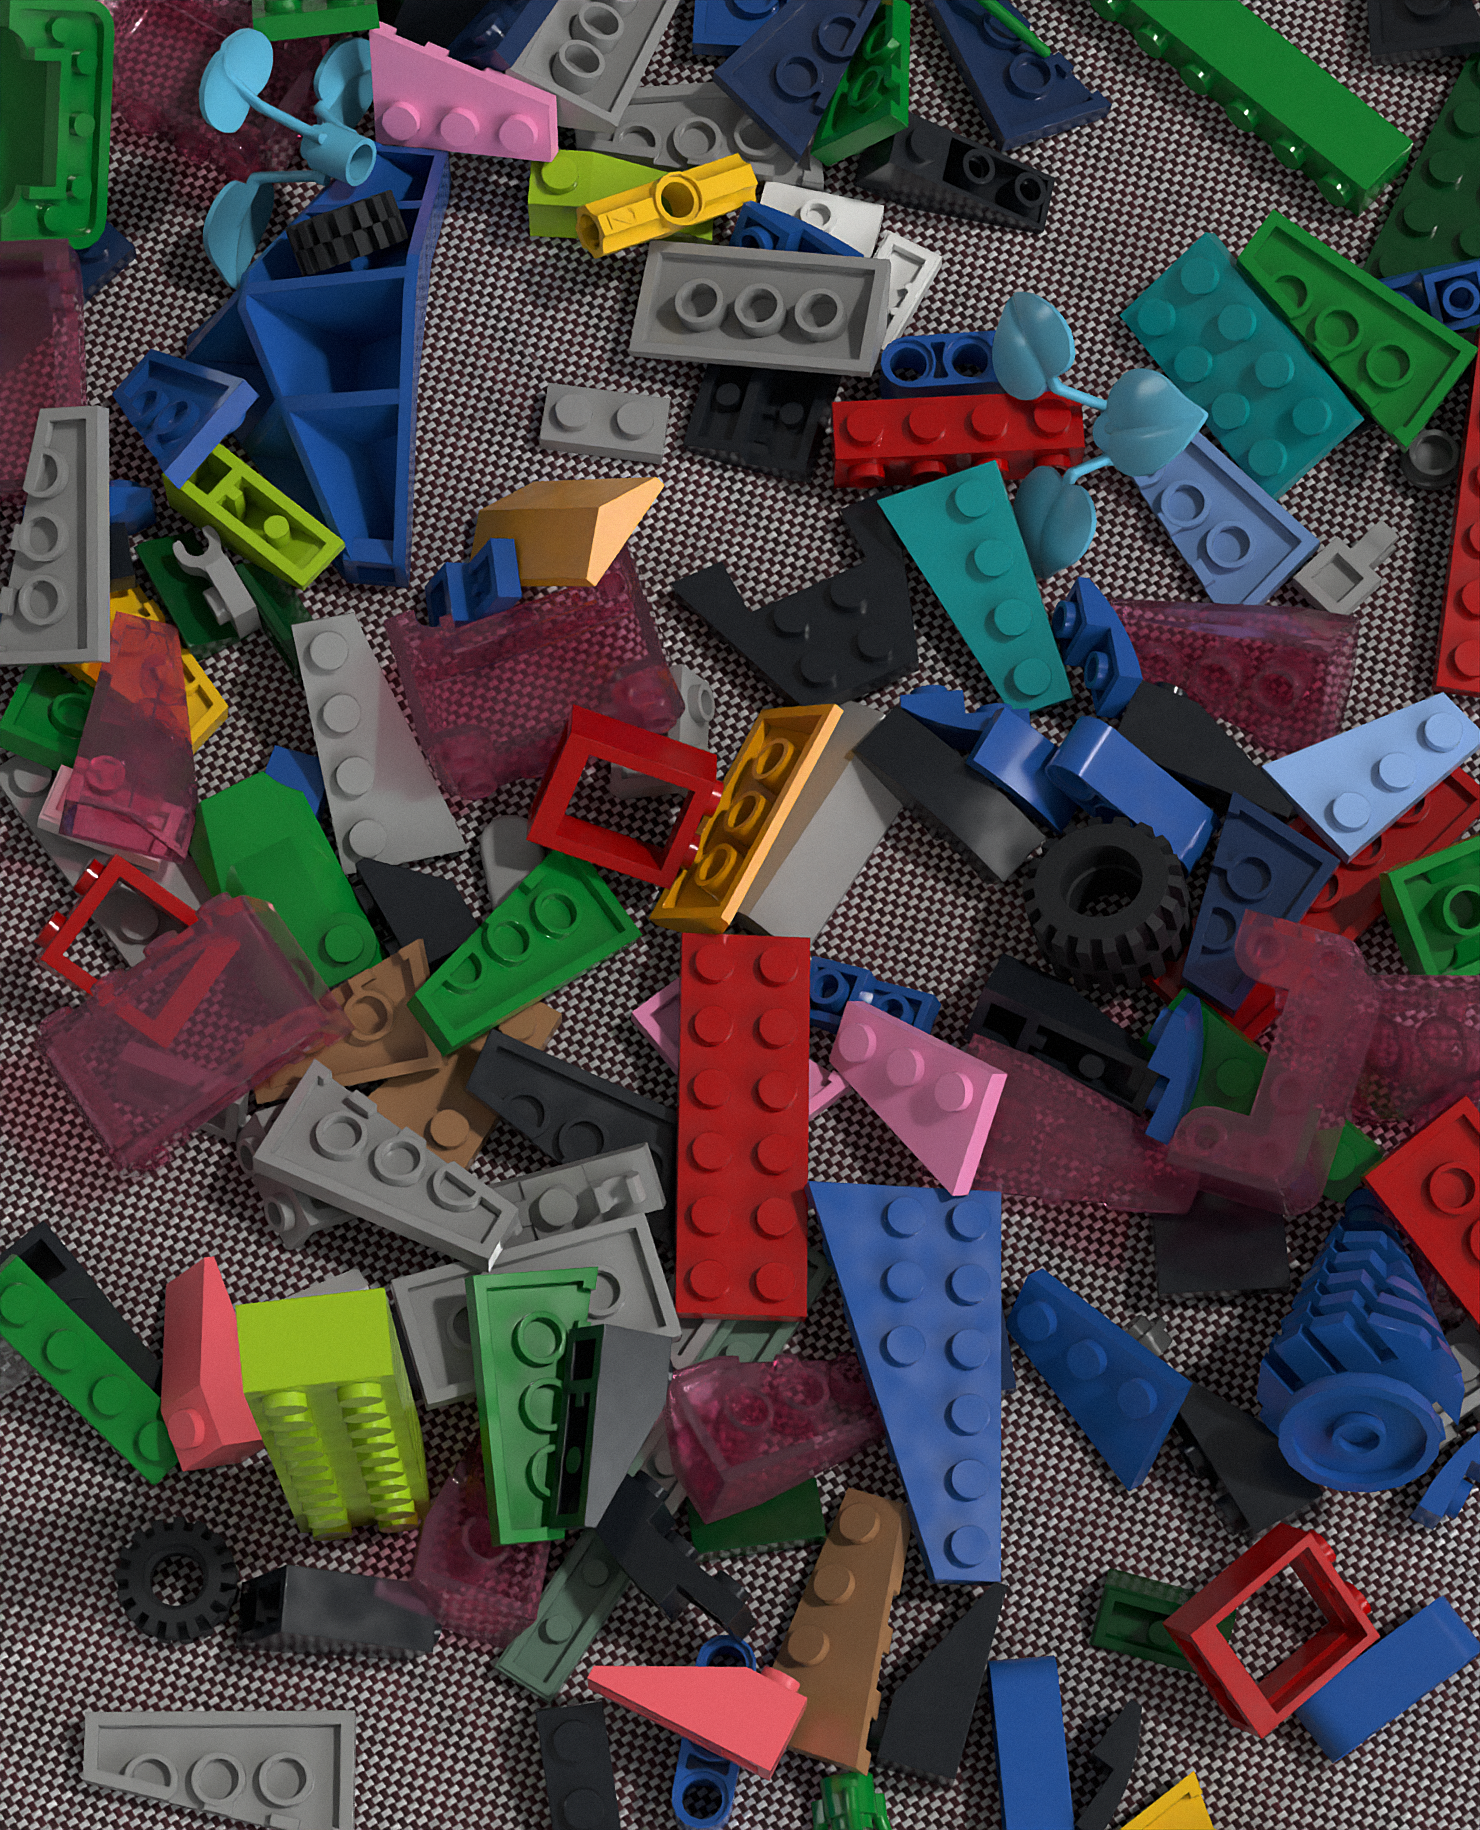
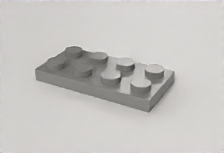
[390,1212,683,1411]

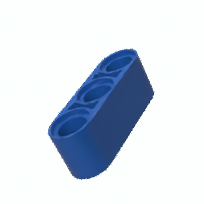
[879,330,1051,399]
[1045,716,1222,880]
[1294,1595,1480,1764]
[672,1635,756,1830]
[987,1655,1075,1830]

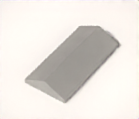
[505,0,680,134]
[628,240,891,377]
[732,701,904,948]

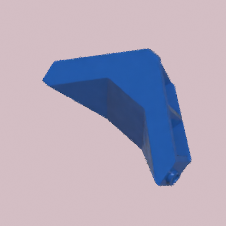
[185,141,452,588]

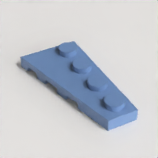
[1129,431,1320,635]

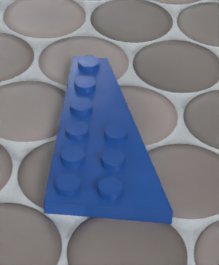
[804,1181,1001,1586]

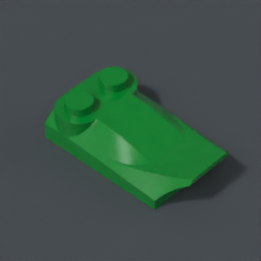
[188,771,387,1020]
[1379,833,1480,994]

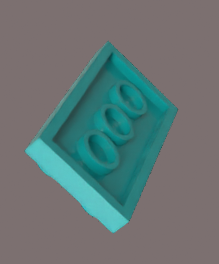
[1119,232,1365,501]

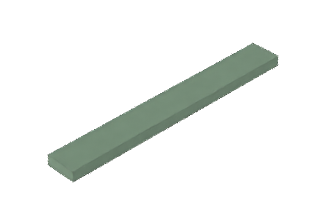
[494,1245,834,1706]

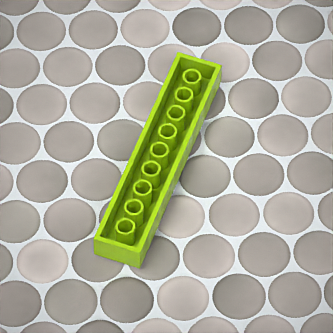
[235,1287,432,1541]

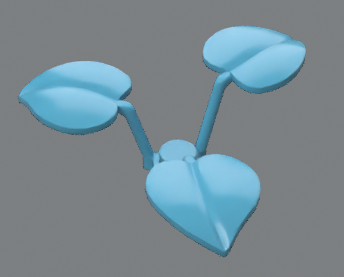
[199,28,377,290]
[992,292,1209,579]

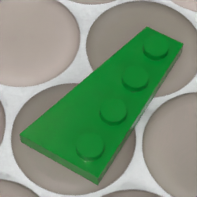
[406,849,643,1057]

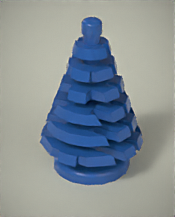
[1256,1189,1465,1493]

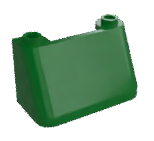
[0,0,115,249]

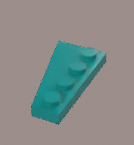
[877,460,1075,715]

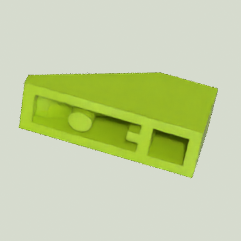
[528,150,714,245]
[161,443,345,591]

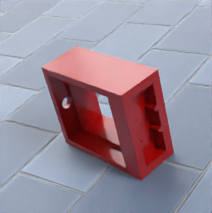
[526,704,724,890]
[34,854,242,1050]
[1162,1522,1380,1739]

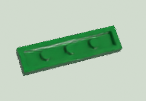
[0,1254,179,1486]

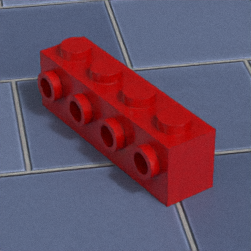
[830,390,1085,489]

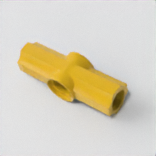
[575,153,758,259]

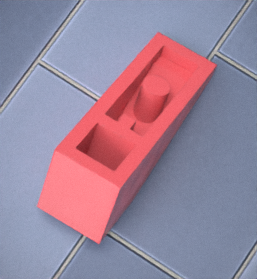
[161,1256,265,1472]
[587,1666,807,1781]

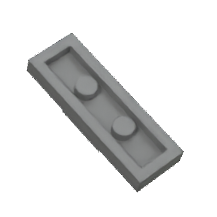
[487,1142,666,1250]

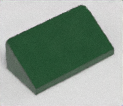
[134,531,249,662]
[234,563,314,686]
[685,1478,826,1563]
[1089,1568,1236,1674]

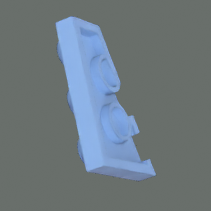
[1260,692,1480,864]

